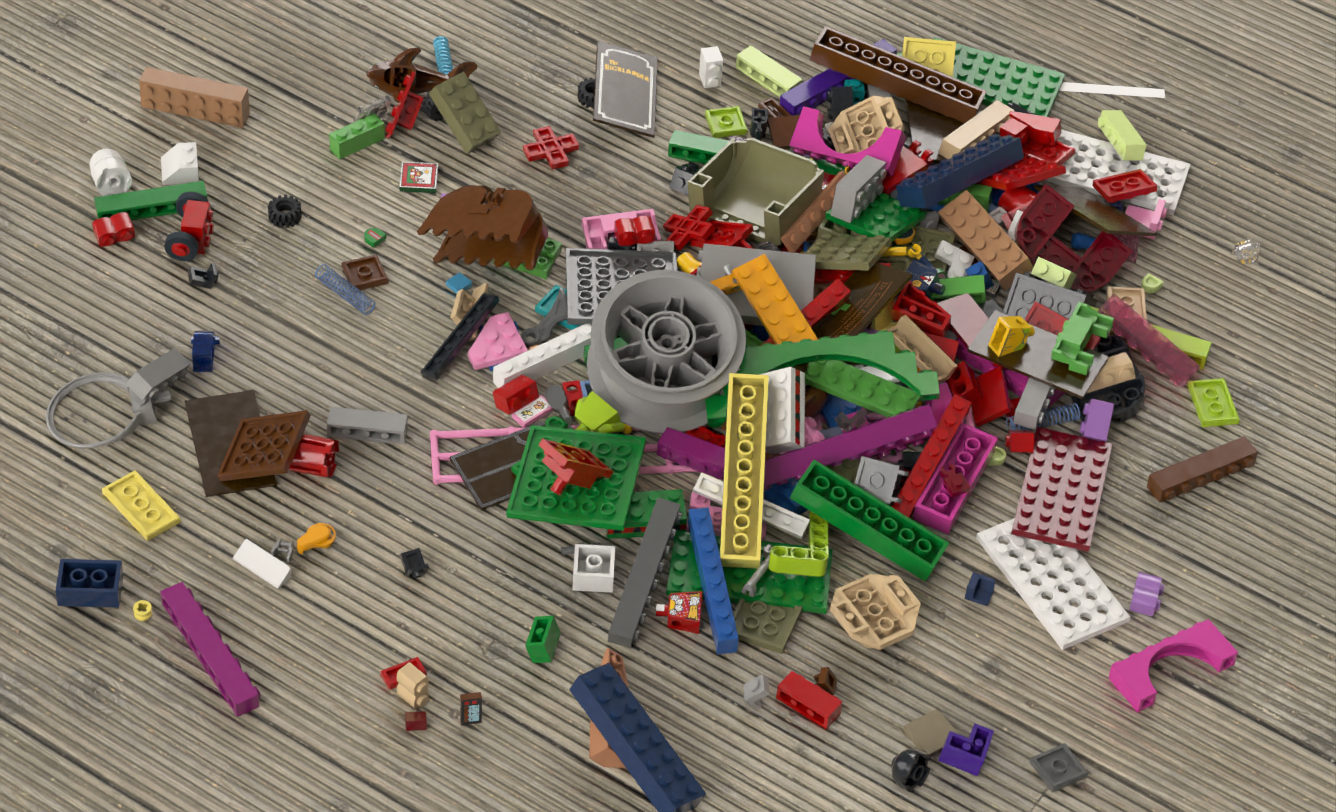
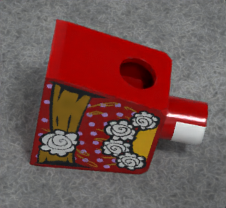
[656,592,702,634]

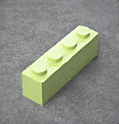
[736,46,802,97]
[1098,110,1146,160]

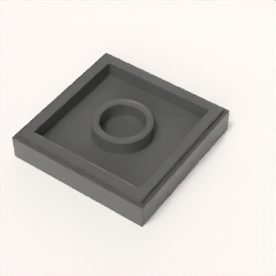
[1030,743,1088,793]

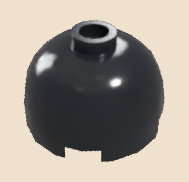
[891,749,931,792]

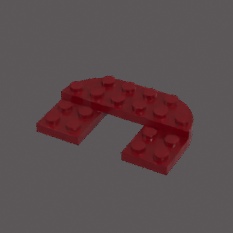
[1015,184,1133,294]

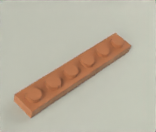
[780,171,847,253]

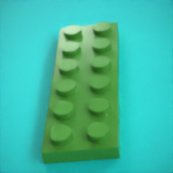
[805,360,920,417]

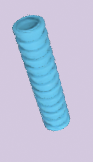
[433,36,453,75]

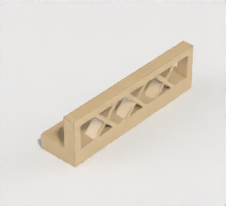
[886,315,957,383]

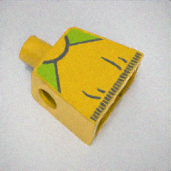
[988,316,1035,357]

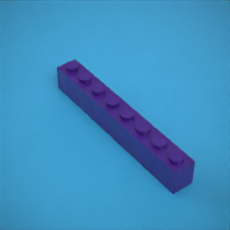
[780,39,897,116]

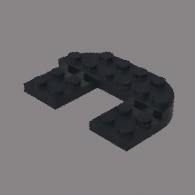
[1071,334,1146,422]

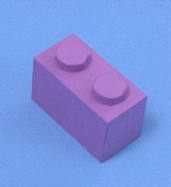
[1079,399,1114,442]

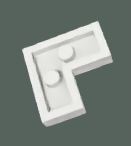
[934,240,974,278]

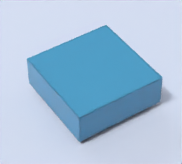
[446,272,472,294]

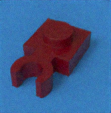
[940,463,970,498]

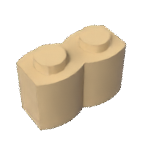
[397,662,429,710]

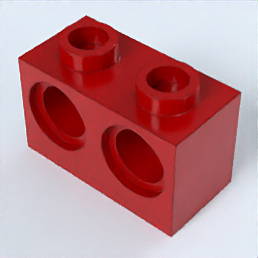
[946,361,983,404]

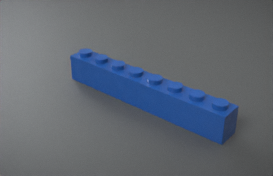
[688,507,739,655]

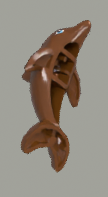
[366,47,478,103]

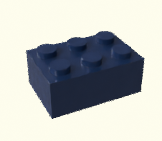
[55,559,124,608]

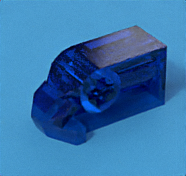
[191,330,220,372]

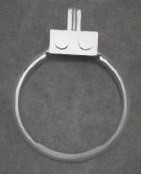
[46,372,172,448]

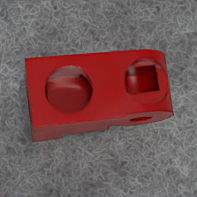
[562,380,583,417]

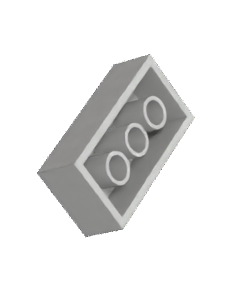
[831,155,887,223]

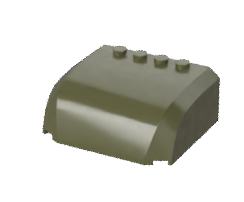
[688,138,824,246]

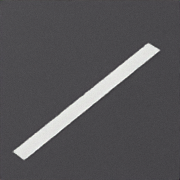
[1059,82,1165,98]

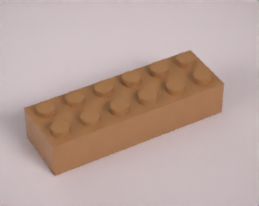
[139,67,250,128]
[938,190,1033,291]

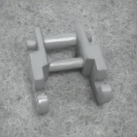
[271,538,295,563]

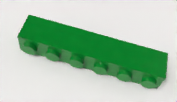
[94,180,208,221]

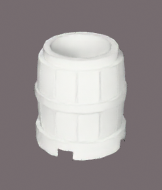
[89,149,132,196]

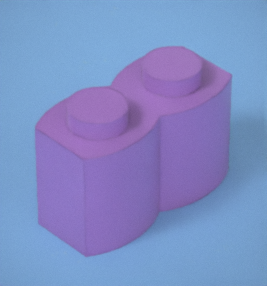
[1129,572,1164,616]

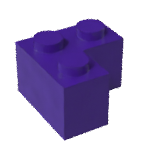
[938,723,994,776]

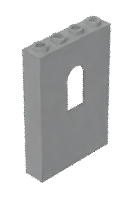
[697,244,816,326]

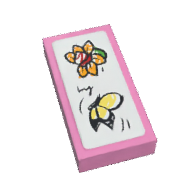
[512,395,554,428]

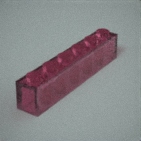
[1098,293,1200,387]

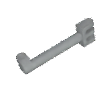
[742,544,772,597]

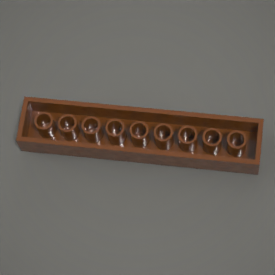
[810,26,987,123]

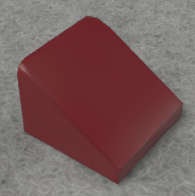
[405,711,427,731]

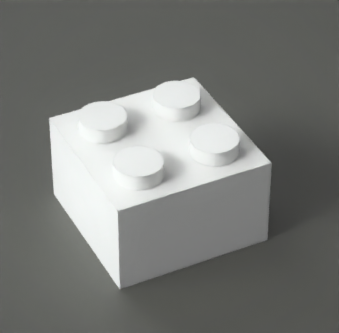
[572,544,615,593]

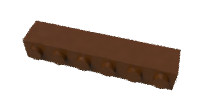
[1147,436,1258,503]

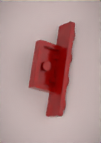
[385,71,424,139]

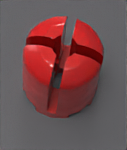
[289,434,339,478]

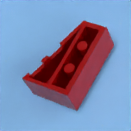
[891,281,951,337]

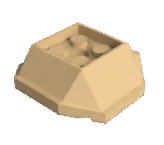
[828,96,905,154]
[830,574,921,650]

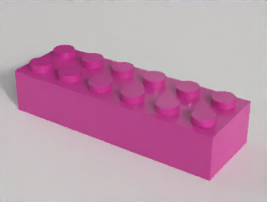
[913,423,998,534]

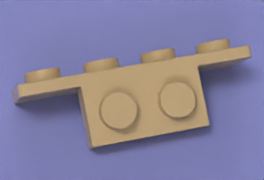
[450,283,489,342]

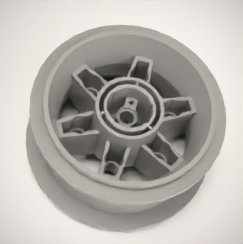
[587,270,746,434]

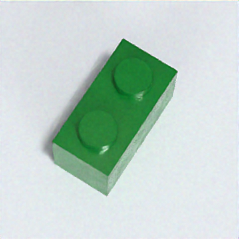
[525,616,561,663]

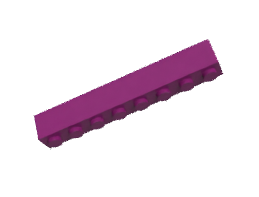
[160,582,261,717]

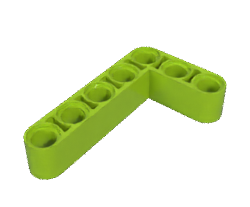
[768,510,829,577]

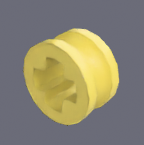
[133,600,152,621]

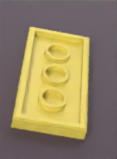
[102,470,181,541]

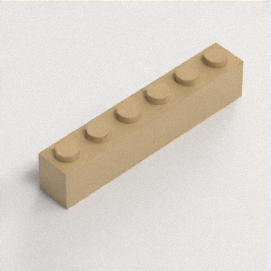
[938,100,1014,159]

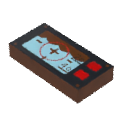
[460,692,482,726]

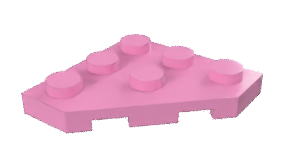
[468,312,528,370]

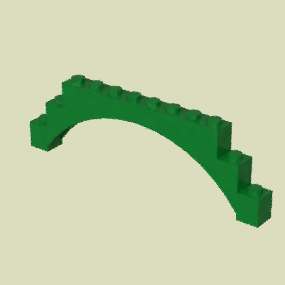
[705,330,940,425]

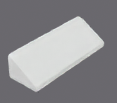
[233,539,292,589]

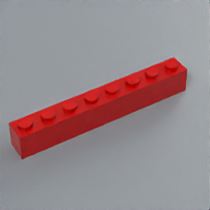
[892,394,972,518]

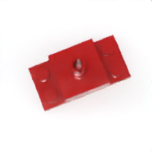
[539,439,613,495]

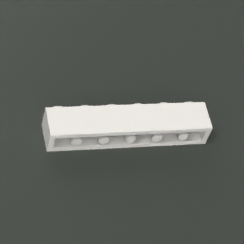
[493,324,592,388]

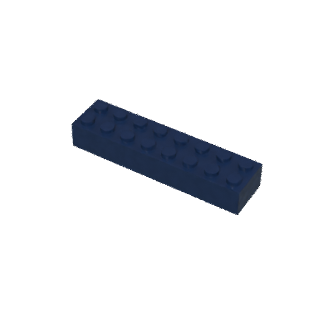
[896,134,1024,209]
[569,663,706,812]

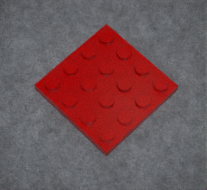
[977,155,1066,191]

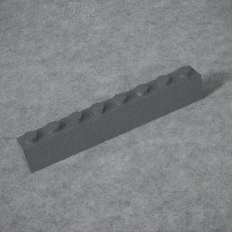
[608,498,682,649]

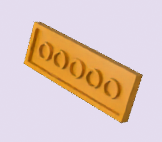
[731,254,818,345]

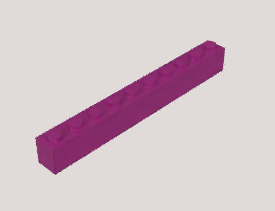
[763,404,937,491]

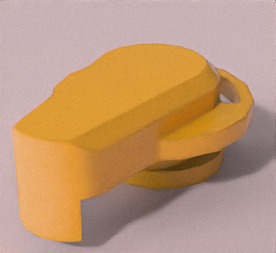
[297,523,336,555]

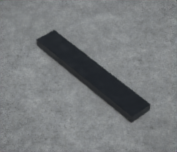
[420,293,500,380]

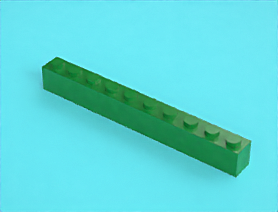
[668,130,846,175]

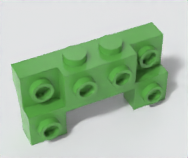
[492,238,562,280]
[1051,302,1114,375]

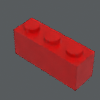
[776,671,842,730]

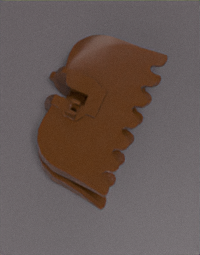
[417,185,548,270]

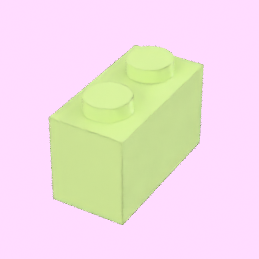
[1031,257,1077,290]

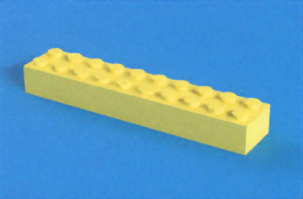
[720,373,769,569]

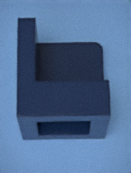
[965,572,996,606]

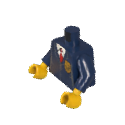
[898,244,945,299]

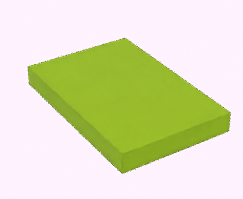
[1187,378,1240,427]

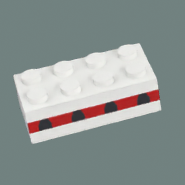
[759,367,805,454]

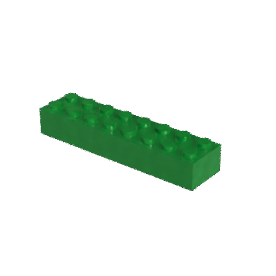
[790,460,949,582]

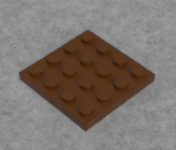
[217,410,311,481]

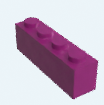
[657,427,725,480]

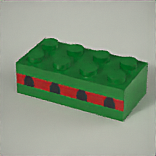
[606,489,687,539]

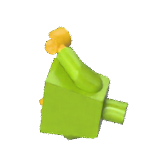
[575,391,633,434]

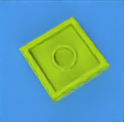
[705,106,748,138]

